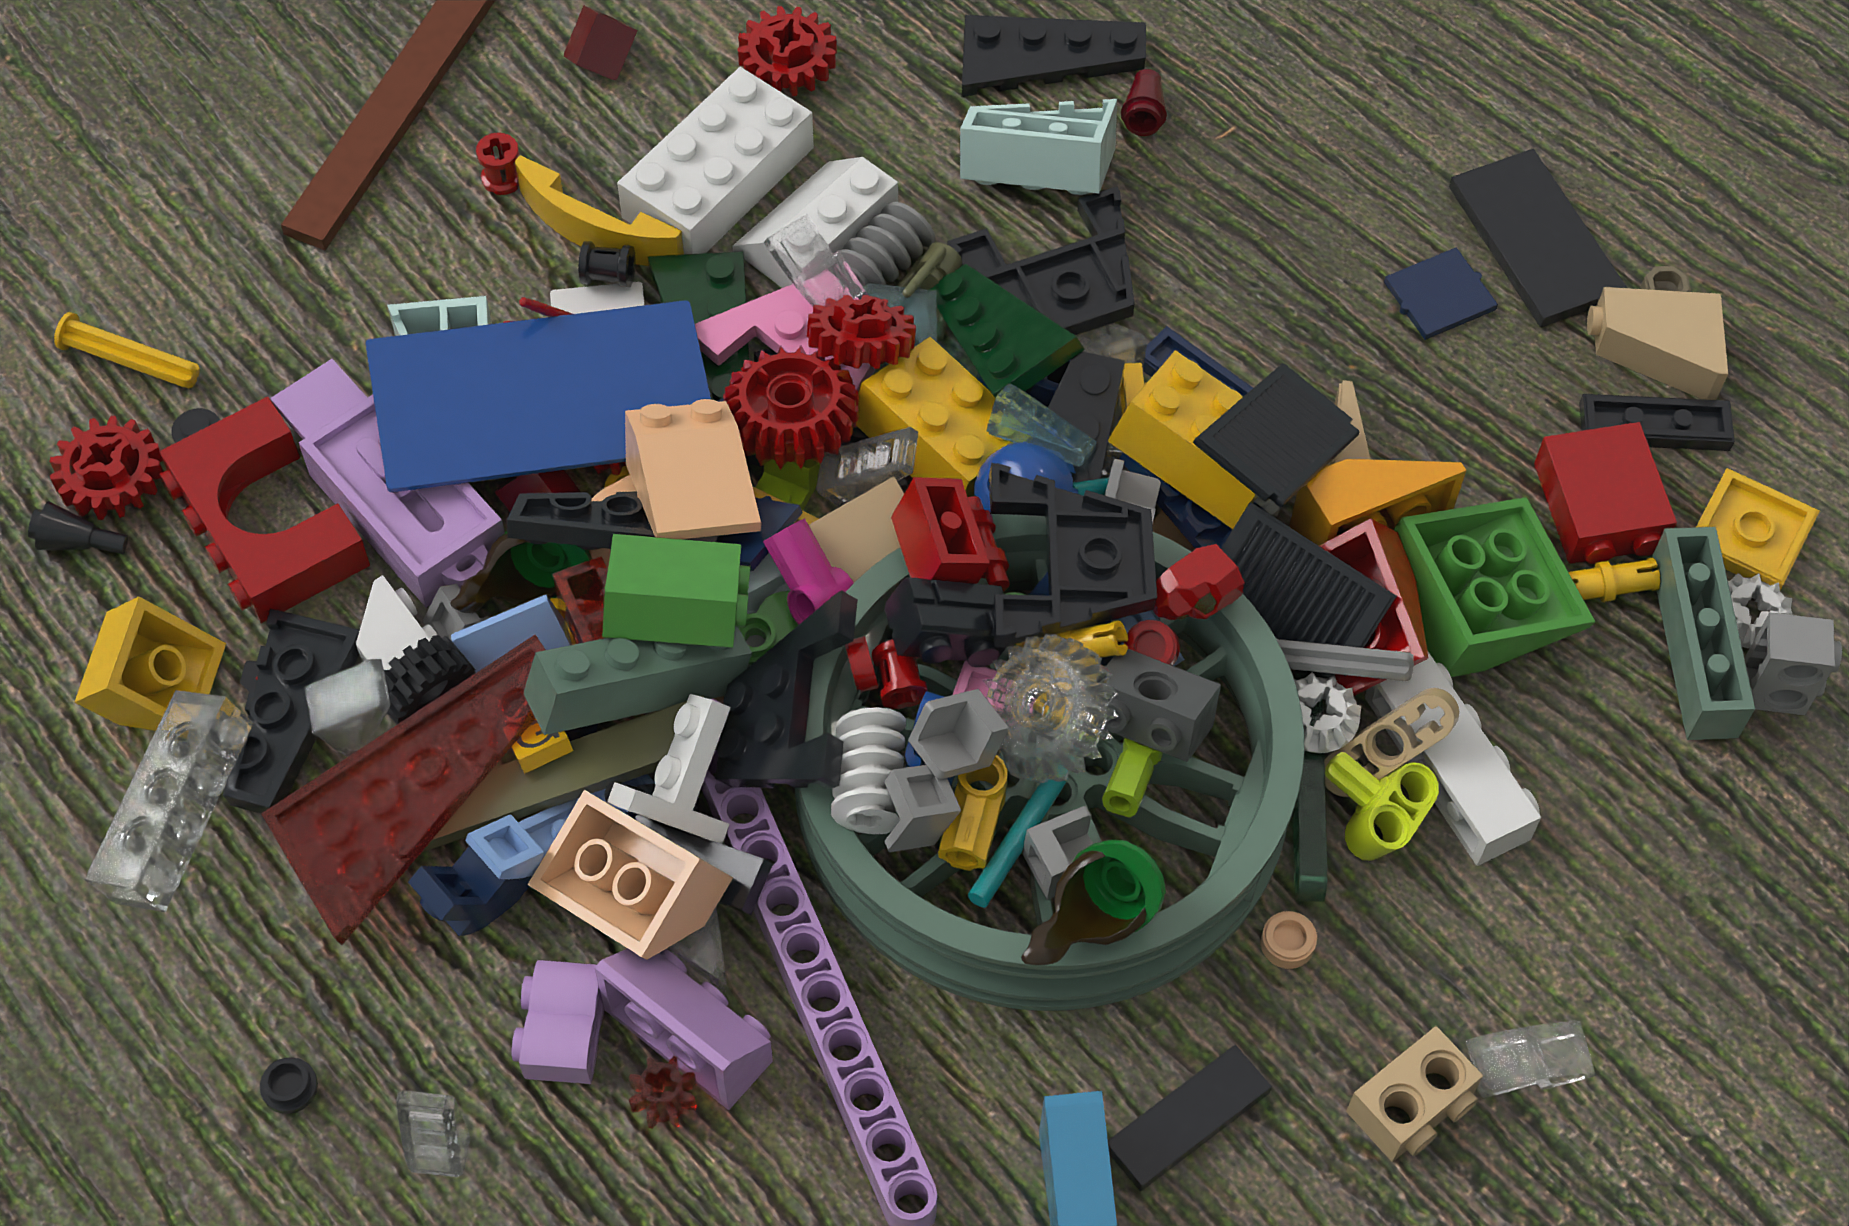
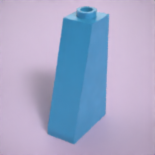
[1039,1091,1117,1226]

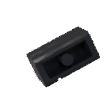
[884,577,1008,667]

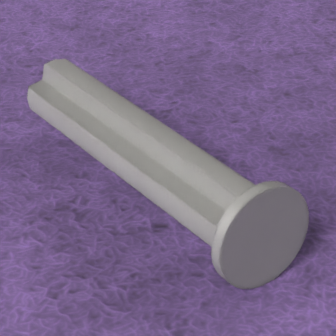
[1276,639,1414,681]

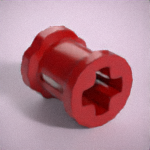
[476,132,519,195]
[871,639,927,709]

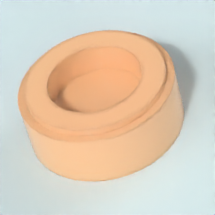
[1260,911,1317,969]

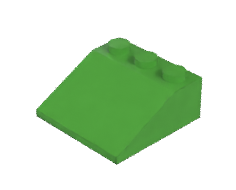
[1393,497,1595,677]

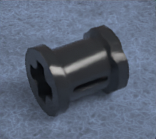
[578,241,636,287]

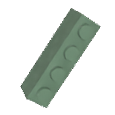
[1652,527,1755,740]
[523,626,752,735]

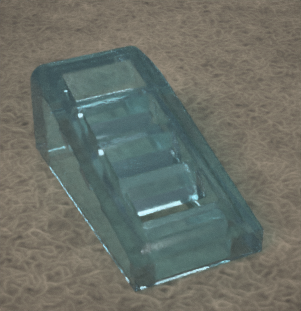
[986,384,1097,467]

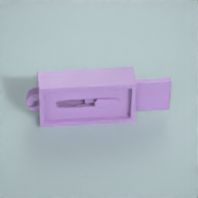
[270,359,505,608]

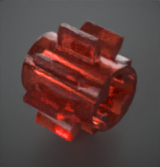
[629,1056,697,1129]

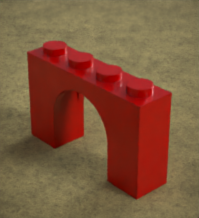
[159,396,370,624]

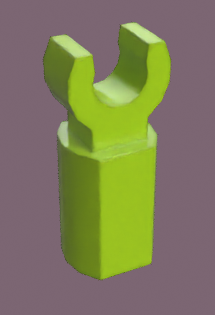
[1102,737,1163,818]

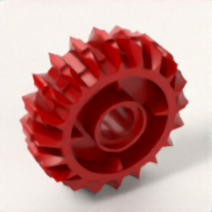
[723,345,859,470]

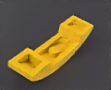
[515,155,684,266]

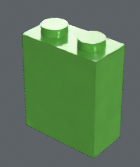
[602,534,750,648]

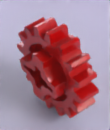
[737,6,837,96]
[806,294,916,369]
[49,416,164,520]

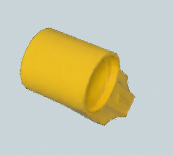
[938,755,1008,871]

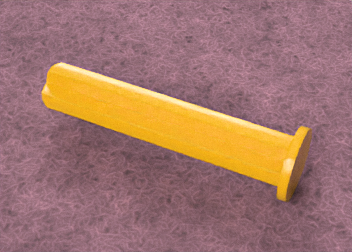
[54,312,200,389]

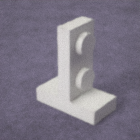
[607,694,731,844]

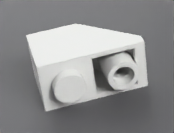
[356,575,437,683]

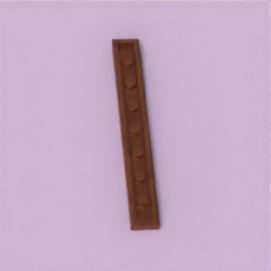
[281,0,496,250]

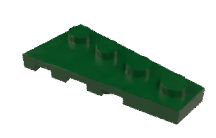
[648,251,749,401]
[926,264,1085,407]

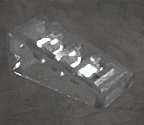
[816,427,918,507]
[396,1090,471,1177]

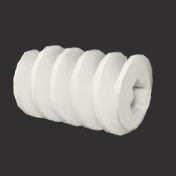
[831,707,906,834]

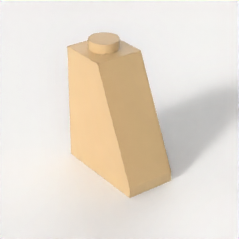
[1587,287,1728,400]

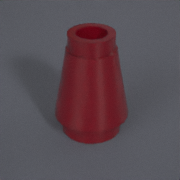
[1121,69,1167,136]

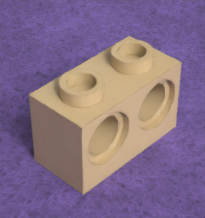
[1346,1026,1483,1162]

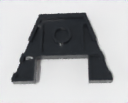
[947,186,1135,335]
[989,463,1157,647]
[715,590,858,788]

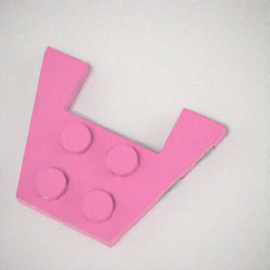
[695,271,875,392]

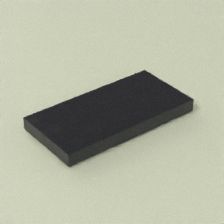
[1449,148,1627,328]

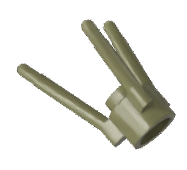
[884,242,962,341]

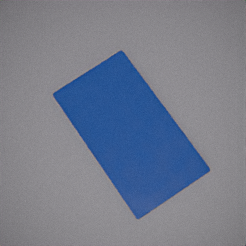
[366,300,711,493]

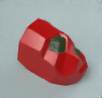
[1153,544,1245,621]

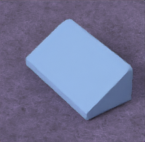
[451,595,572,689]

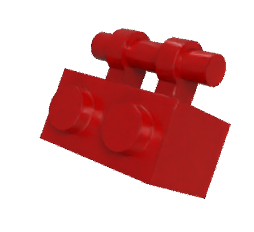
[891,477,1010,591]

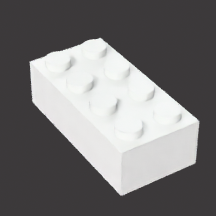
[617,67,814,255]

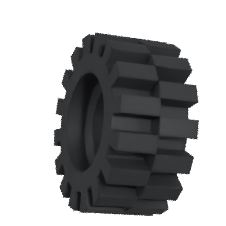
[374,635,477,733]

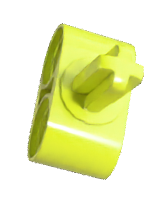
[1324,752,1439,861]

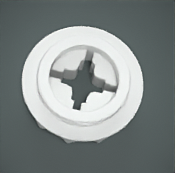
[1728,573,1793,648]
[1294,671,1361,753]

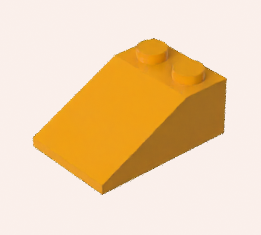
[1289,459,1467,546]

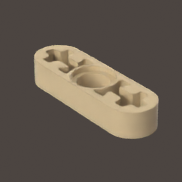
[1321,688,1459,797]

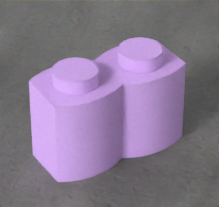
[512,960,604,1084]

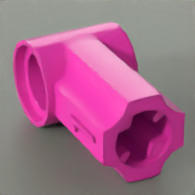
[763,518,854,625]

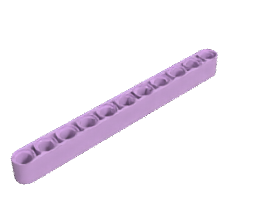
[701,698,937,1226]

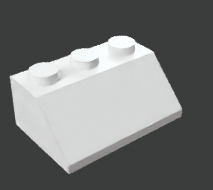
[732,157,898,288]

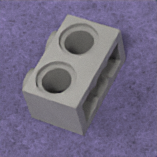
[1744,612,1842,715]

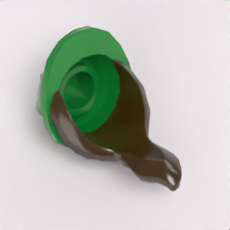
[450,531,594,614]
[1021,840,1166,965]

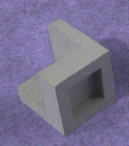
[1105,459,1161,524]
[908,689,1009,779]
[884,765,961,852]
[1022,806,1093,900]

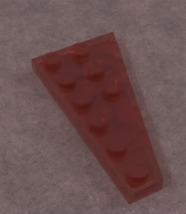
[262,634,546,945]

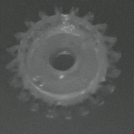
[981,634,1119,784]

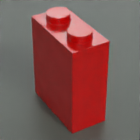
[1534,422,1677,564]

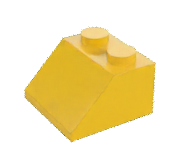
[74,597,226,736]

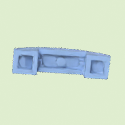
[465,774,655,880]

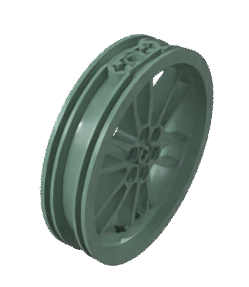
[795,514,1304,1011]

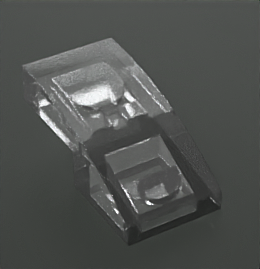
[764,213,866,307]
[1465,1021,1596,1098]

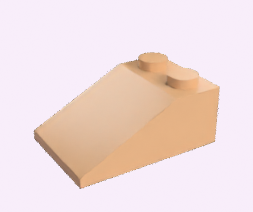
[625,399,761,540]

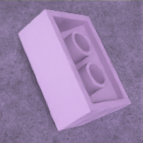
[594,948,773,1110]

